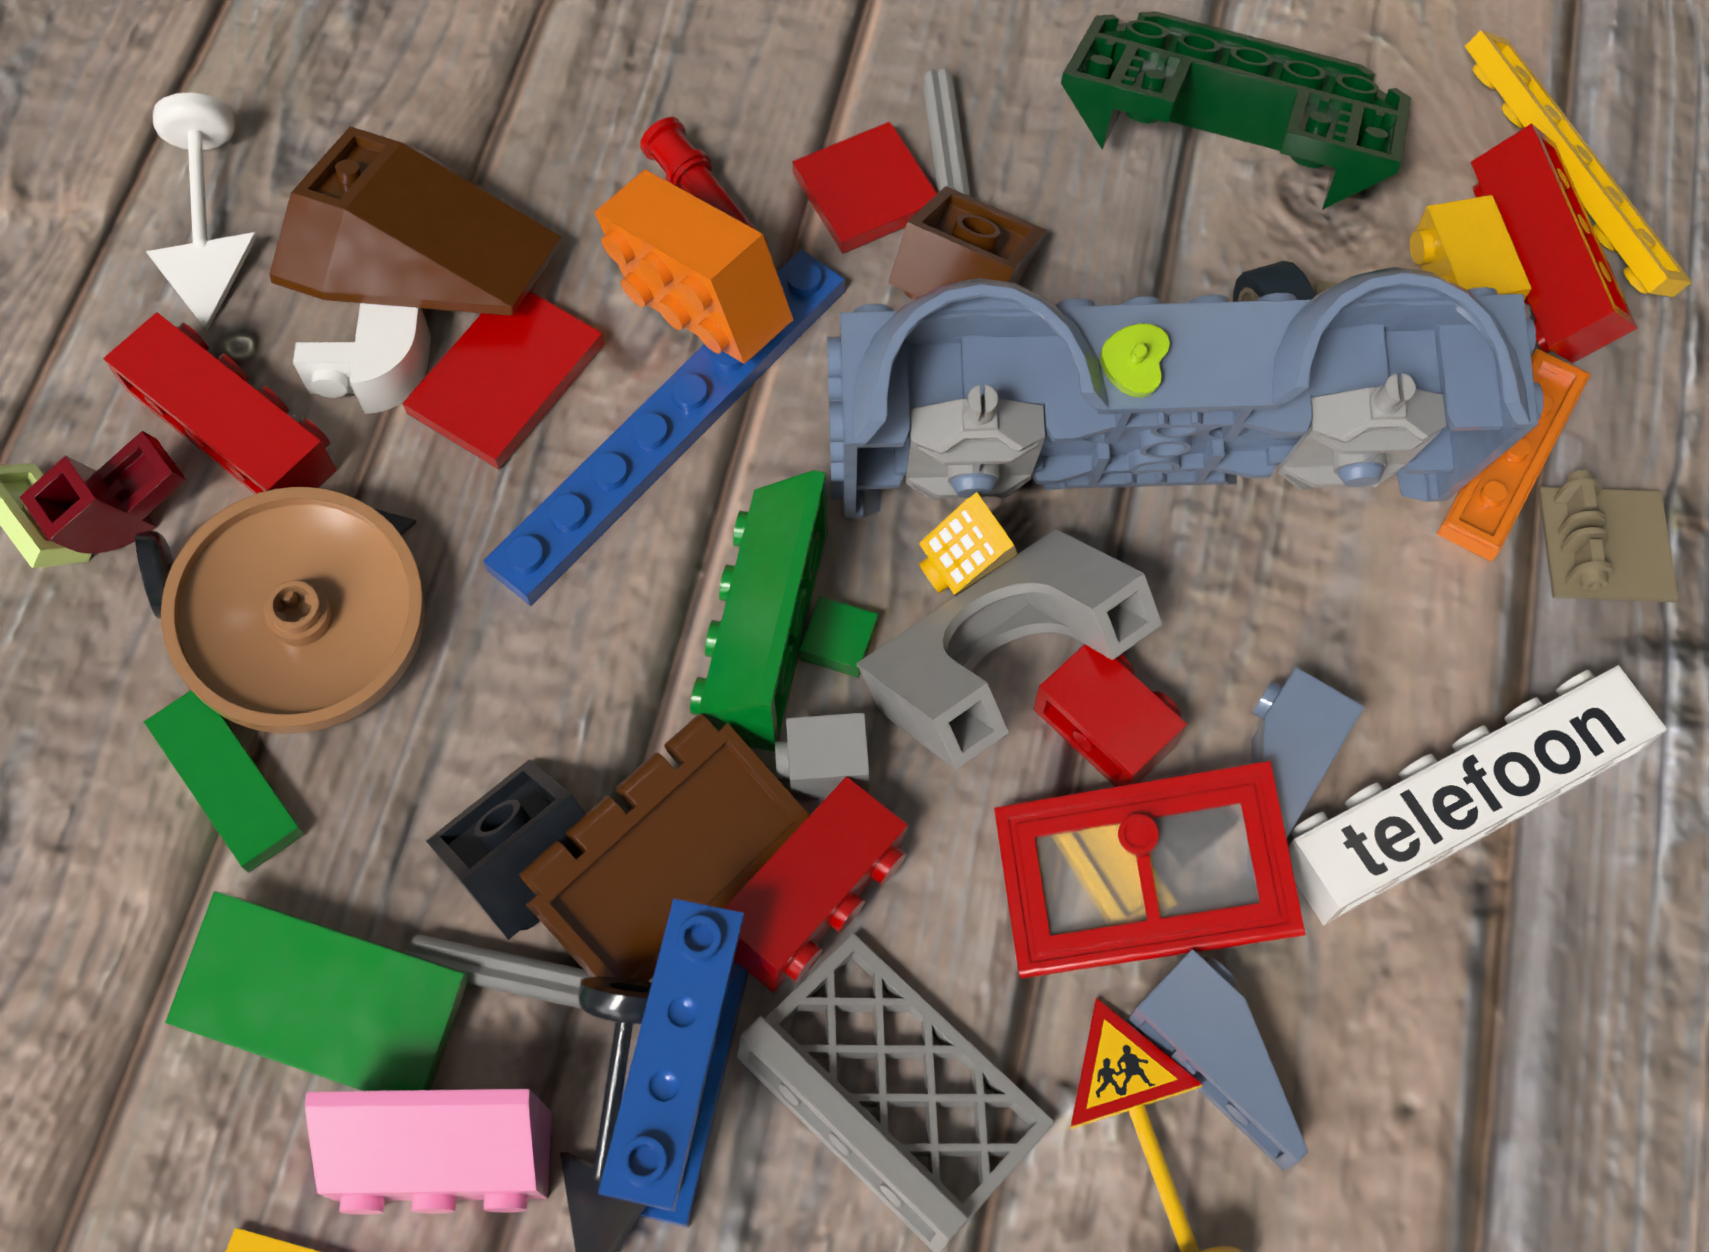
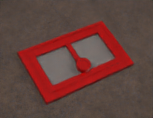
[994,761,1306,979]

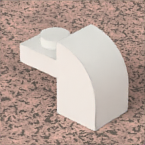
[293,303,432,414]

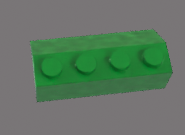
[690,470,828,752]

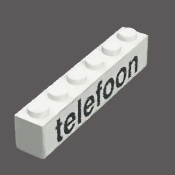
[1288,665,1667,926]

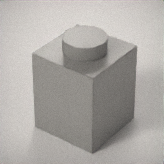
[775,713,869,801]

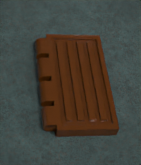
[519,714,810,981]

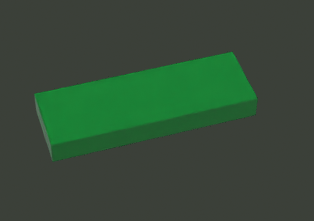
[143,690,304,873]

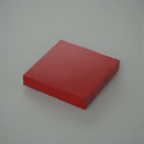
[792,121,937,254]

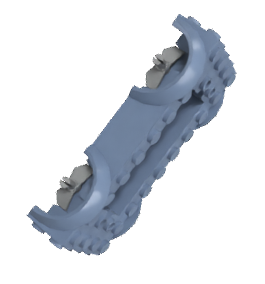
[827,267,1543,518]

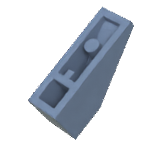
[1246,667,1365,881]
[1127,949,1309,1171]

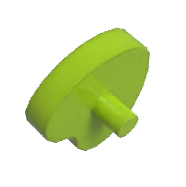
[1100,323,1170,398]

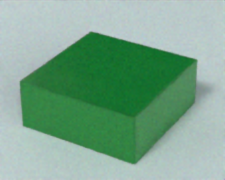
[799,596,878,678]

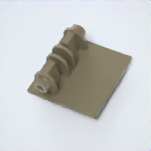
[1538,470,1679,602]

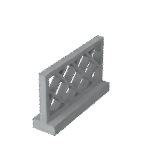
[737,933,1055,1252]

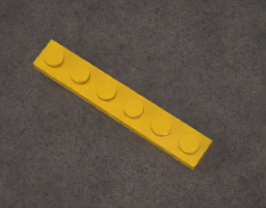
[1464,30,1692,297]

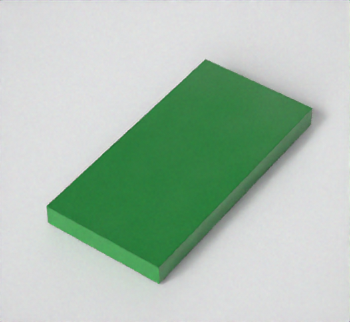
[165,891,470,1091]

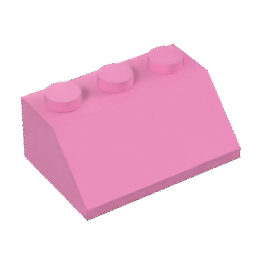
[305,1089,552,1214]

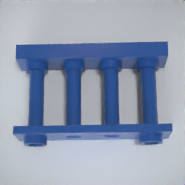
[598,899,749,1228]

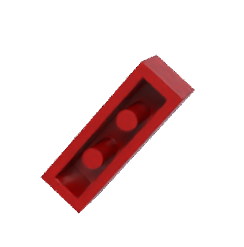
[723,776,908,993]

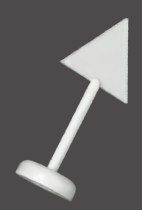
[146,92,258,331]

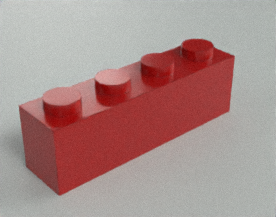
[1470,123,1638,364]
[103,312,337,494]

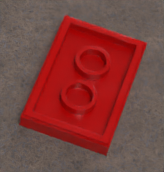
[402,291,605,470]

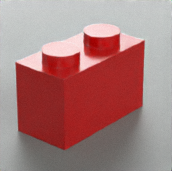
[1033,644,1187,787]

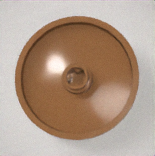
[161,487,425,734]

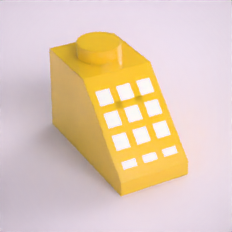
[918,492,1018,596]

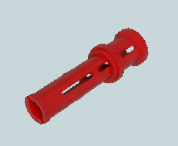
[640,117,768,244]

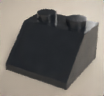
[426,759,586,940]

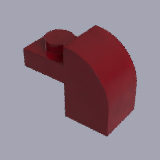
[20,431,187,554]

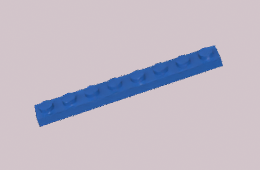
[483,249,845,606]

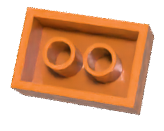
[594,169,794,364]

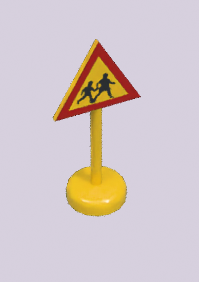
[1070,998,1243,1252]

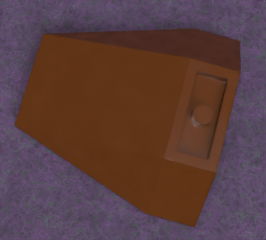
[269,126,562,316]

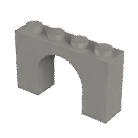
[856,529,1163,770]

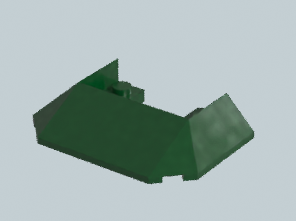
[1061,11,1411,210]

